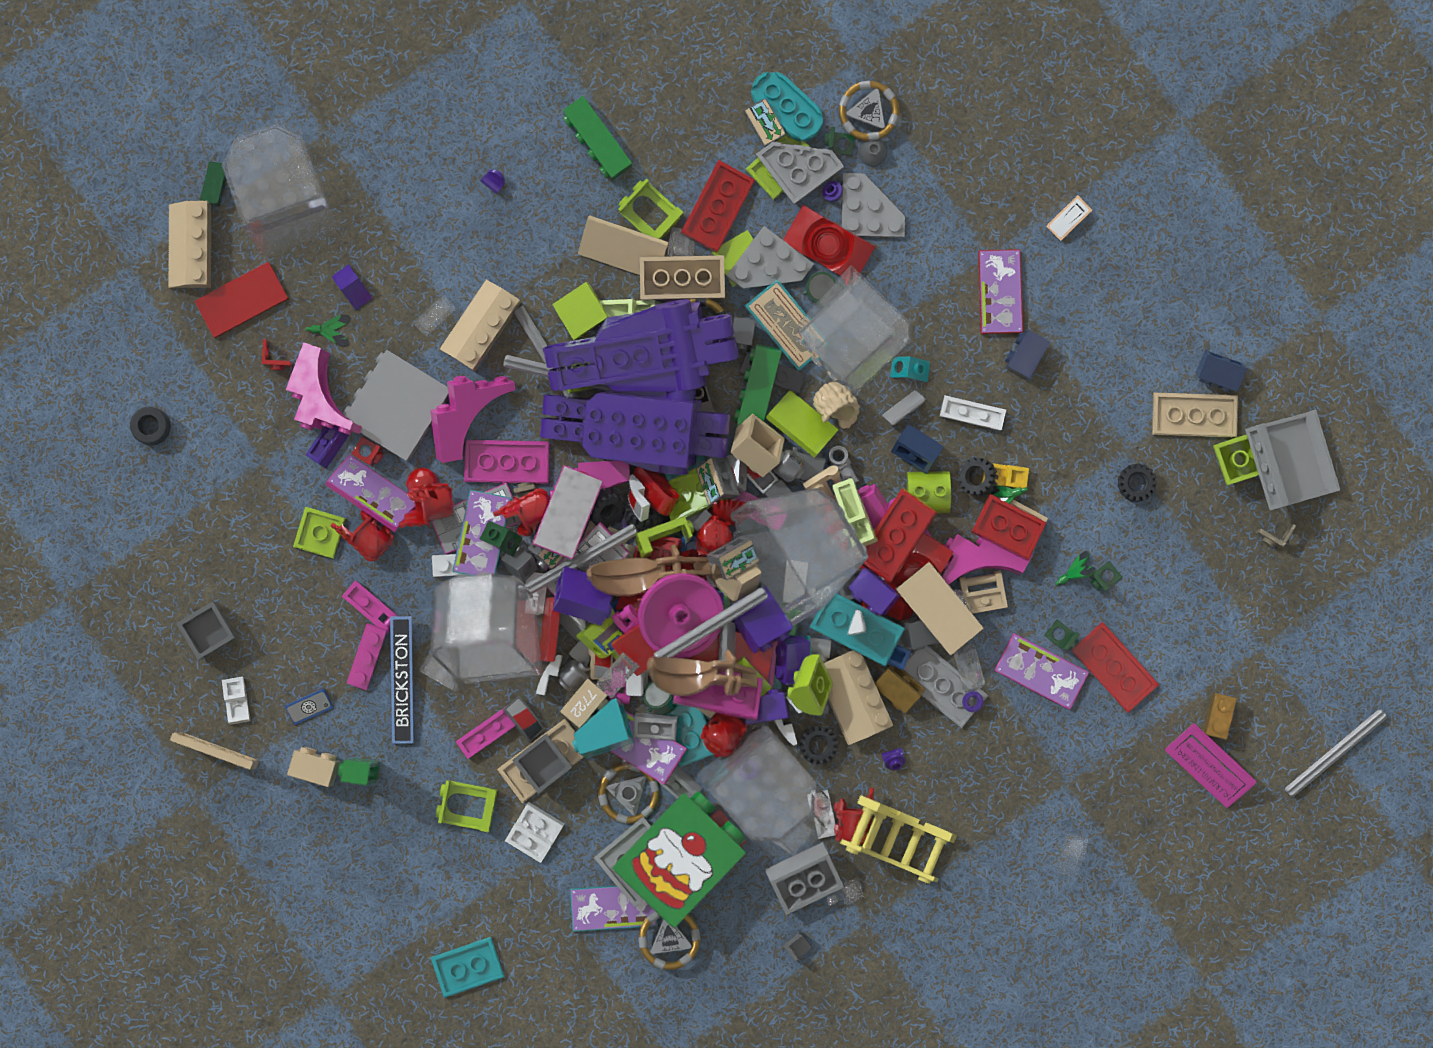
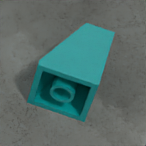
[572,698,635,758]

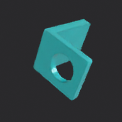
[890,356,930,382]

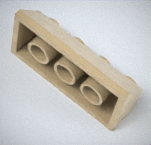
[169,201,211,288]
[640,255,725,302]
[440,280,521,372]
[824,650,893,745]

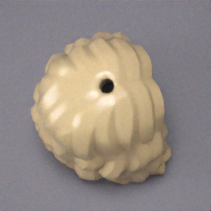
[813,382,860,429]

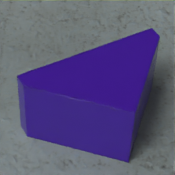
[332,264,373,310]

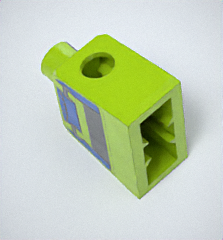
[576,609,624,662]

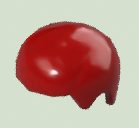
[406,467,440,492]

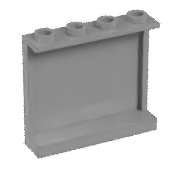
[343,350,449,462]
[1245,410,1340,510]

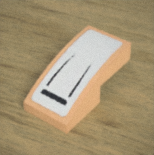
[1046,195,1092,241]

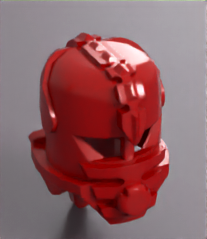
[399,483,454,528]
[492,488,551,537]
[330,510,394,562]
[695,515,732,557]
[701,712,751,757]
[834,788,874,845]

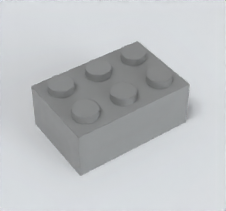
[765,842,844,915]

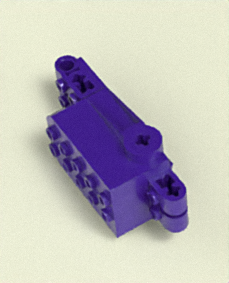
[543,299,739,392]
[540,389,730,475]

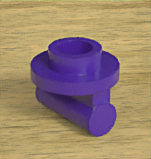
[480,170,505,194]
[881,748,906,770]

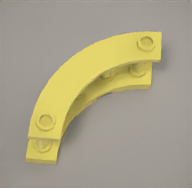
[841,796,957,884]

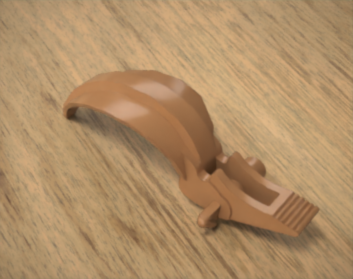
[586,544,711,596]
[647,650,758,696]

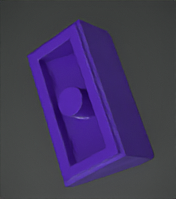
[306,426,349,469]

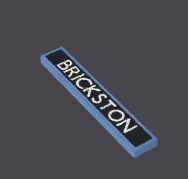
[390,616,414,743]

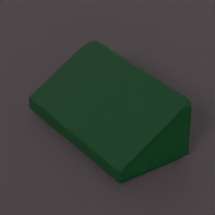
[199,161,230,207]

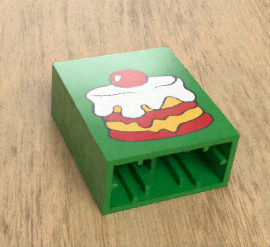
[611,791,746,928]

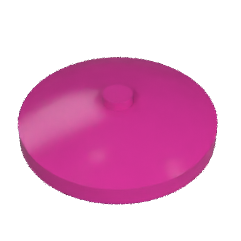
[638,573,723,658]

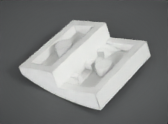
[505,802,564,863]

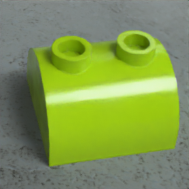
[1213,434,1259,486]
[907,471,951,514]
[788,654,833,715]

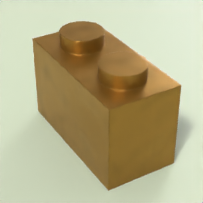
[875,665,926,713]
[1203,693,1237,740]

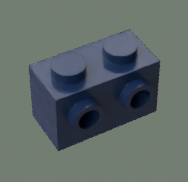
[1005,330,1050,380]
[1196,350,1247,392]
[891,424,944,474]

